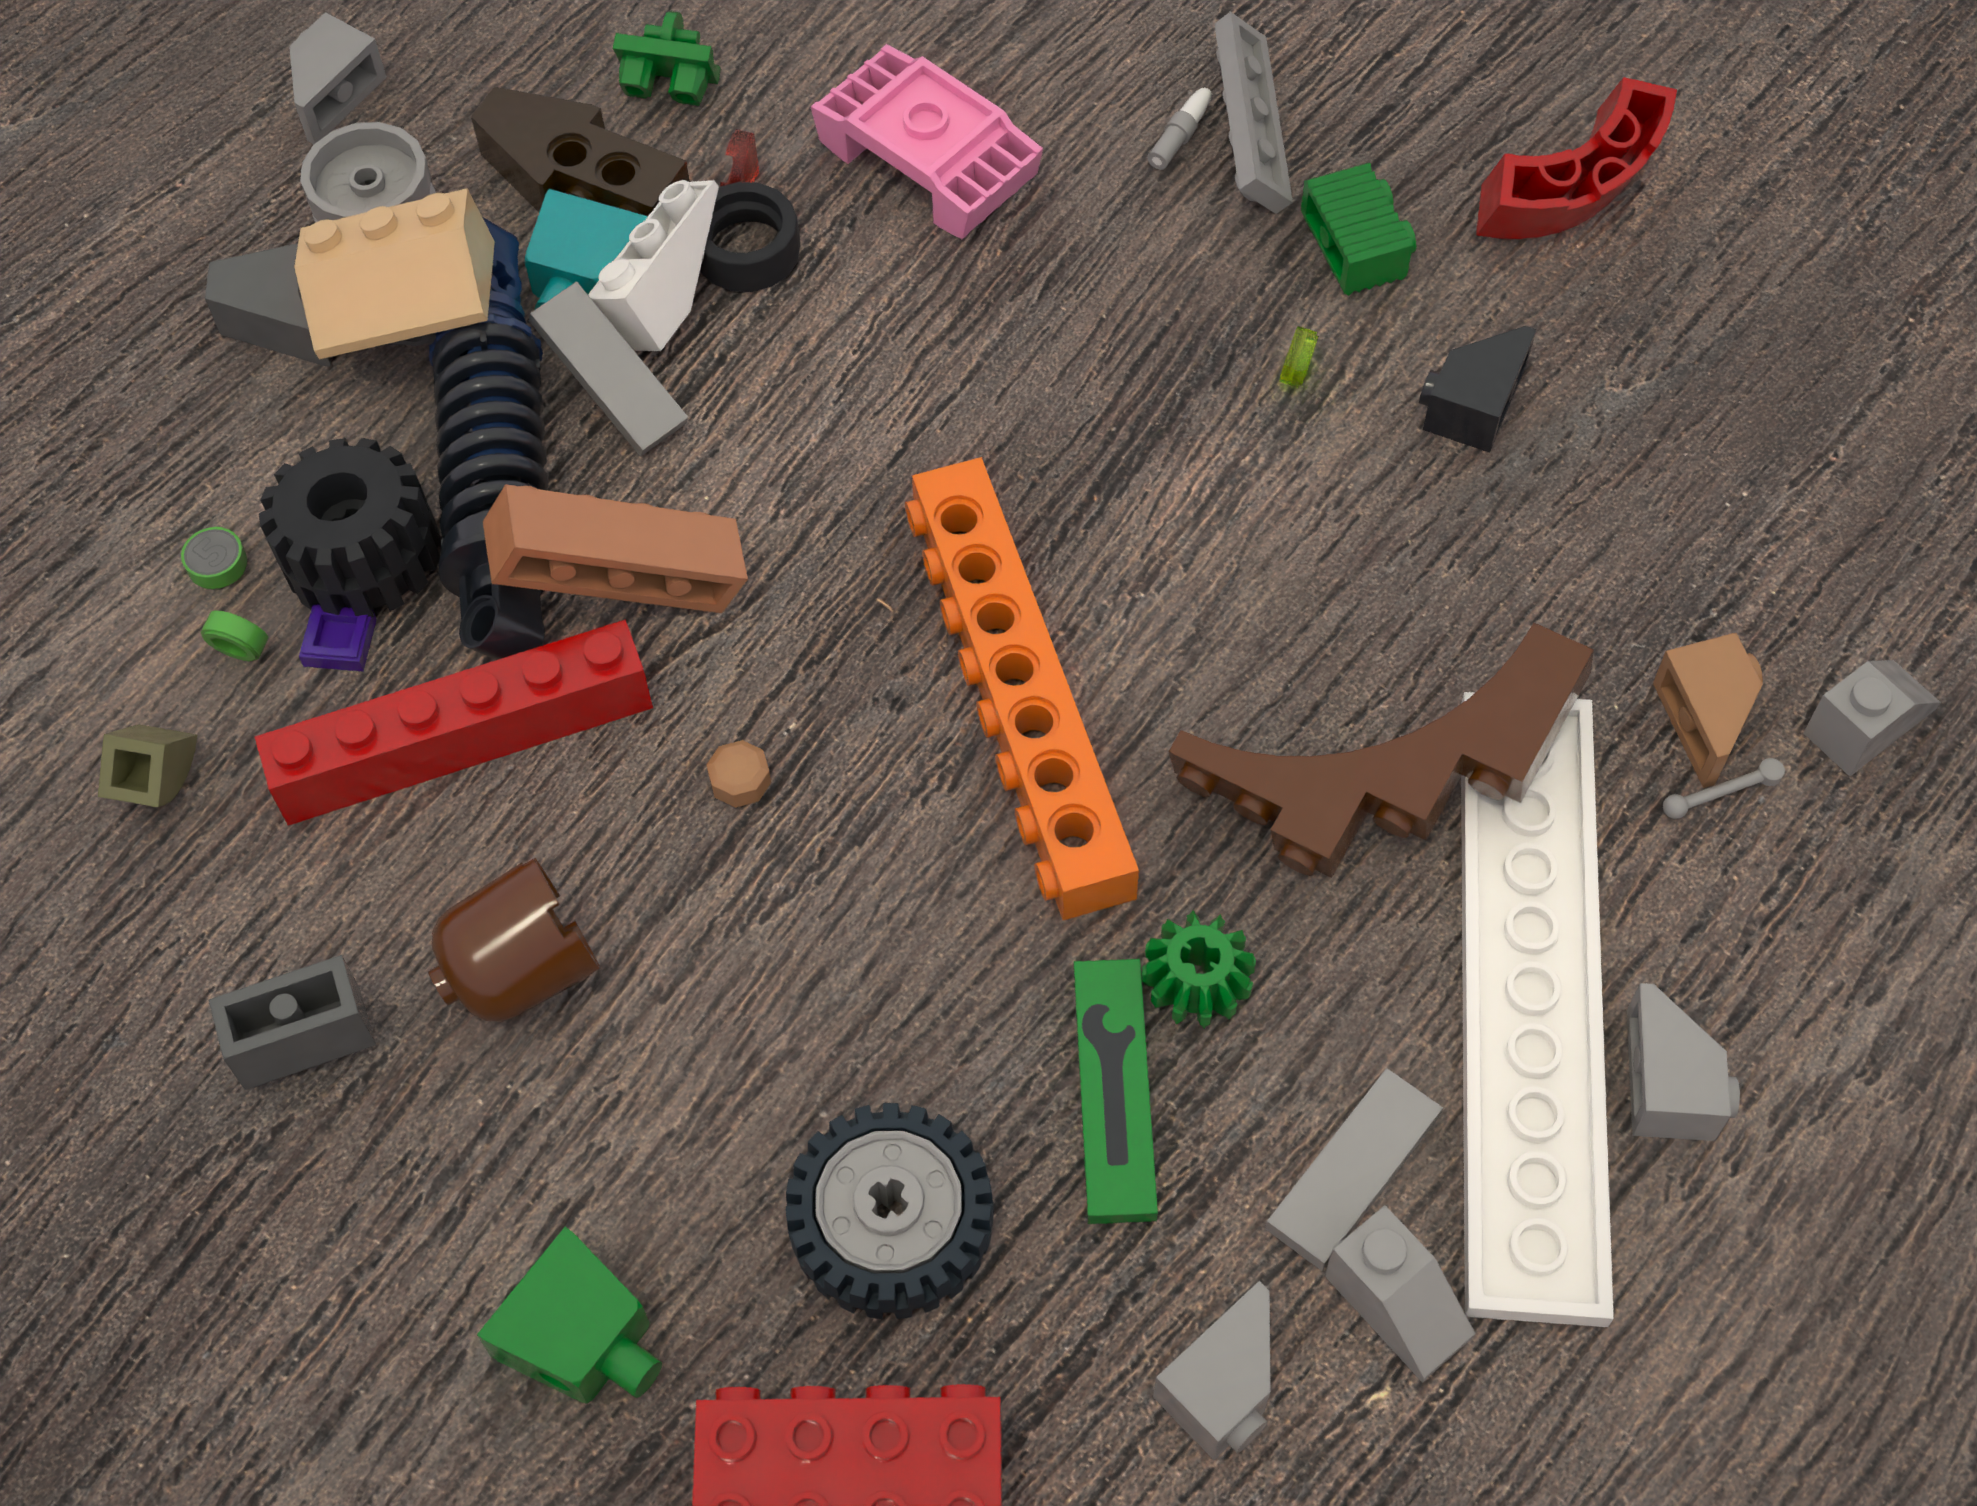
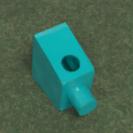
[525,189,648,310]

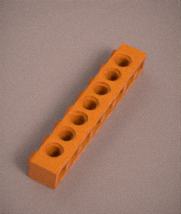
[905,457,1139,921]

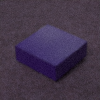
[299,605,377,672]

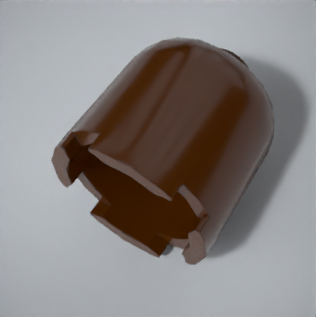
[428,858,600,1022]

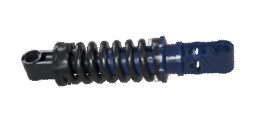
[429,217,549,660]

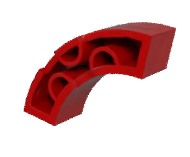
[1476,77,1677,239]

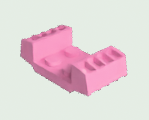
[811,44,1043,239]

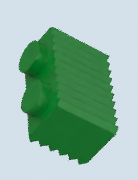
[1300,163,1416,296]

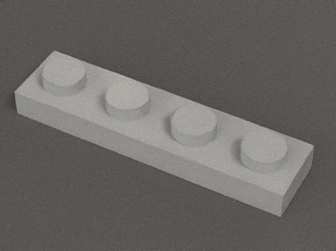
[1214,11,1293,214]

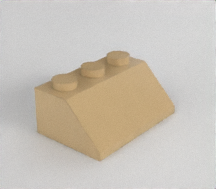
[294,188,495,359]

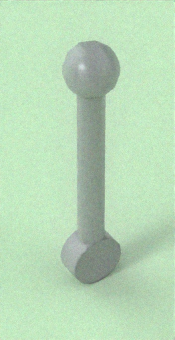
[1663,758,1785,819]

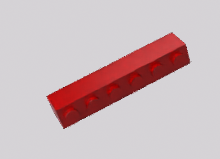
[255,619,653,826]

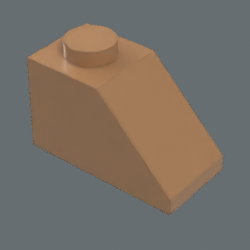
[1653,632,1763,788]

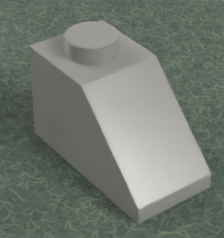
[289,12,387,145]
[1803,660,1941,776]
[1627,983,1740,1141]
[1324,1205,1475,1382]
[1153,1281,1270,1460]

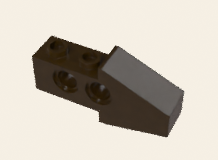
[471,87,690,216]

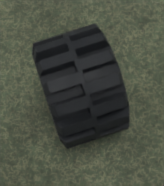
[259,438,441,618]

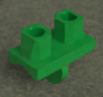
[613,11,721,106]

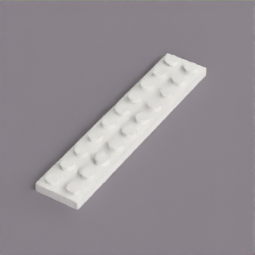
[1461,692,1614,1327]

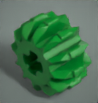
[1142,910,1256,1029]

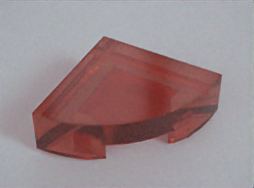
[720,129,759,187]

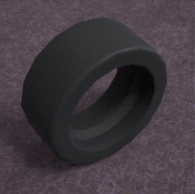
[700,182,800,292]

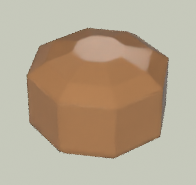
[706,740,771,808]

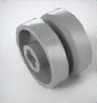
[300,122,436,223]

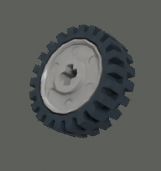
[785,1103,993,1319]

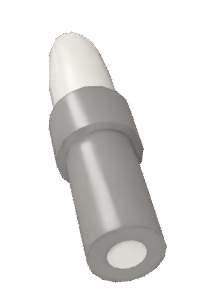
[1147,88,1212,170]

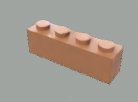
[483,484,748,613]

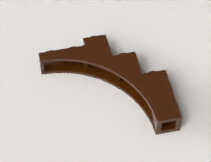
[1168,623,1594,878]

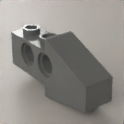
[205,243,436,366]

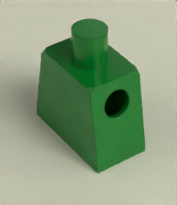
[477,1227,662,1404]

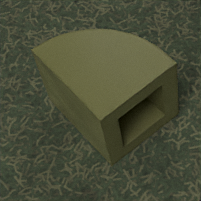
[98,724,198,808]

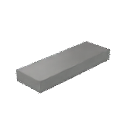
[529,281,688,457]
[1265,1068,1443,1271]

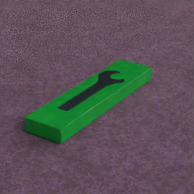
[1073,959,1158,1224]

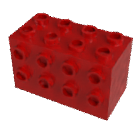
[692,1384,1002,1506]

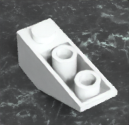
[588,180,719,351]

